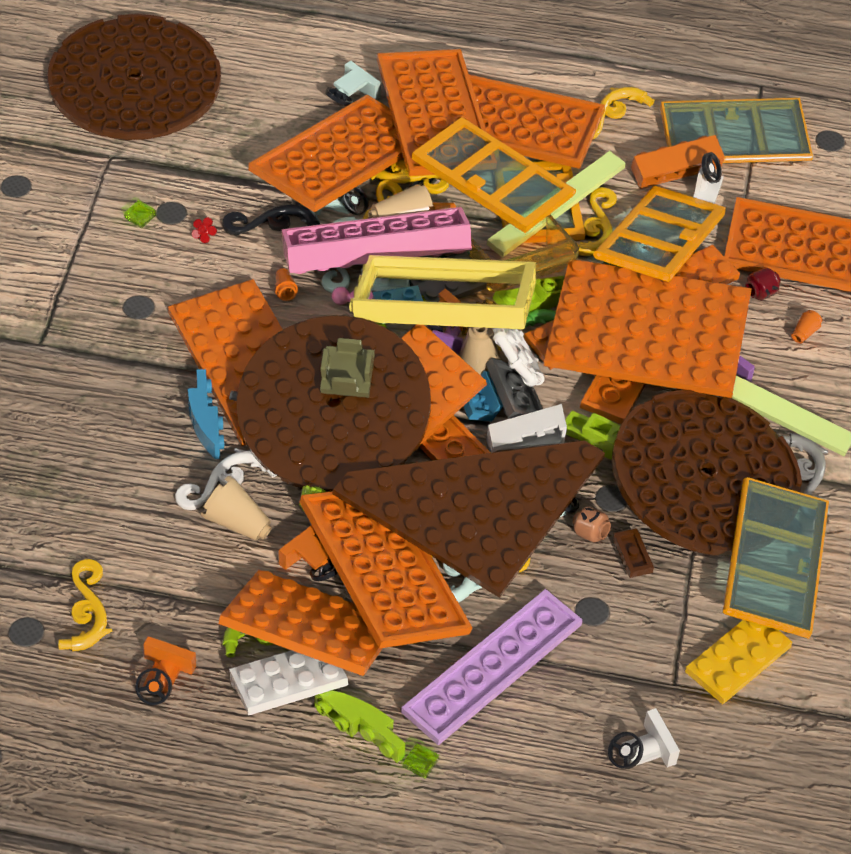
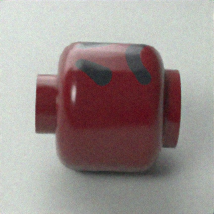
[745,267,780,301]

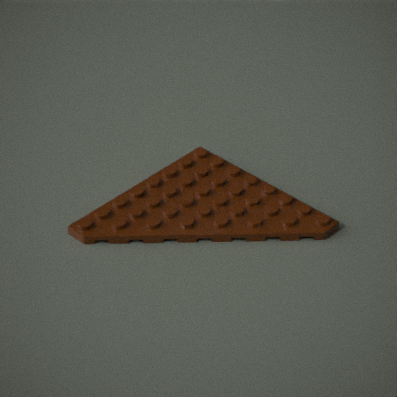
[333,440,605,598]

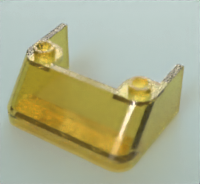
[470,214,579,292]

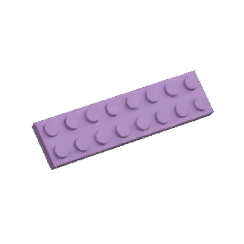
[401,589,582,745]

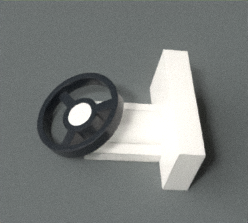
[691,152,724,212]
[608,708,680,769]

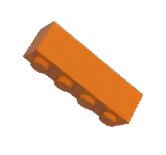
[631,135,725,189]

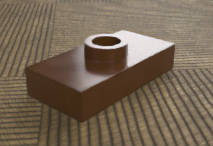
[613,528,654,578]

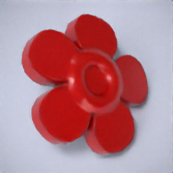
[192,217,217,243]

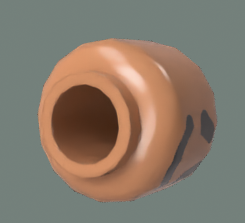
[573,506,611,543]

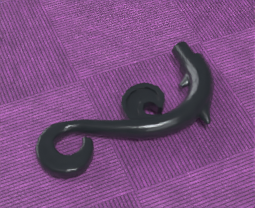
[222,202,321,235]

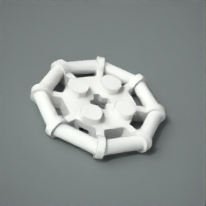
[492,328,544,387]

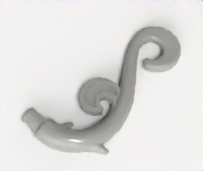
[778,433,830,521]

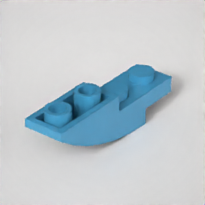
[188,369,224,459]

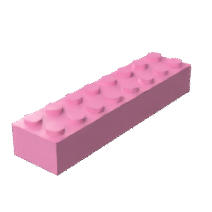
[282,207,472,274]

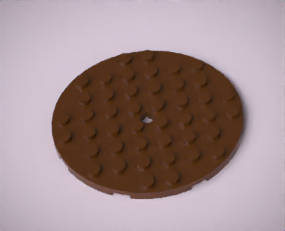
[48,14,221,140]
[237,316,431,492]
[612,390,802,556]

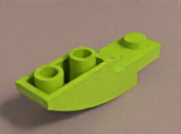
[492,275,565,312]
[565,411,620,460]
[314,690,406,763]

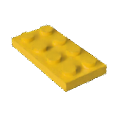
[685,610,792,705]

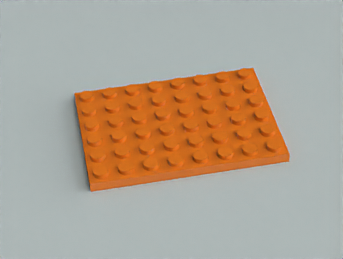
[544,259,752,398]

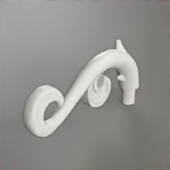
[175,448,277,510]

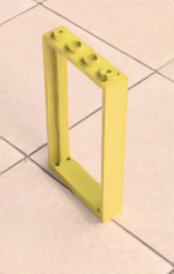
[349,255,536,329]

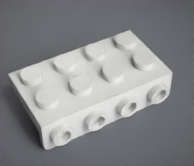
[229,650,348,716]

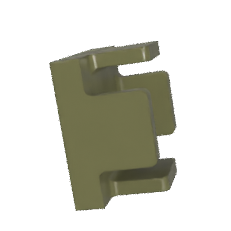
[320,338,375,398]

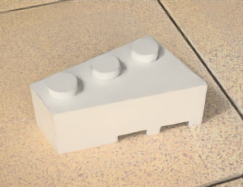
[487,404,567,453]

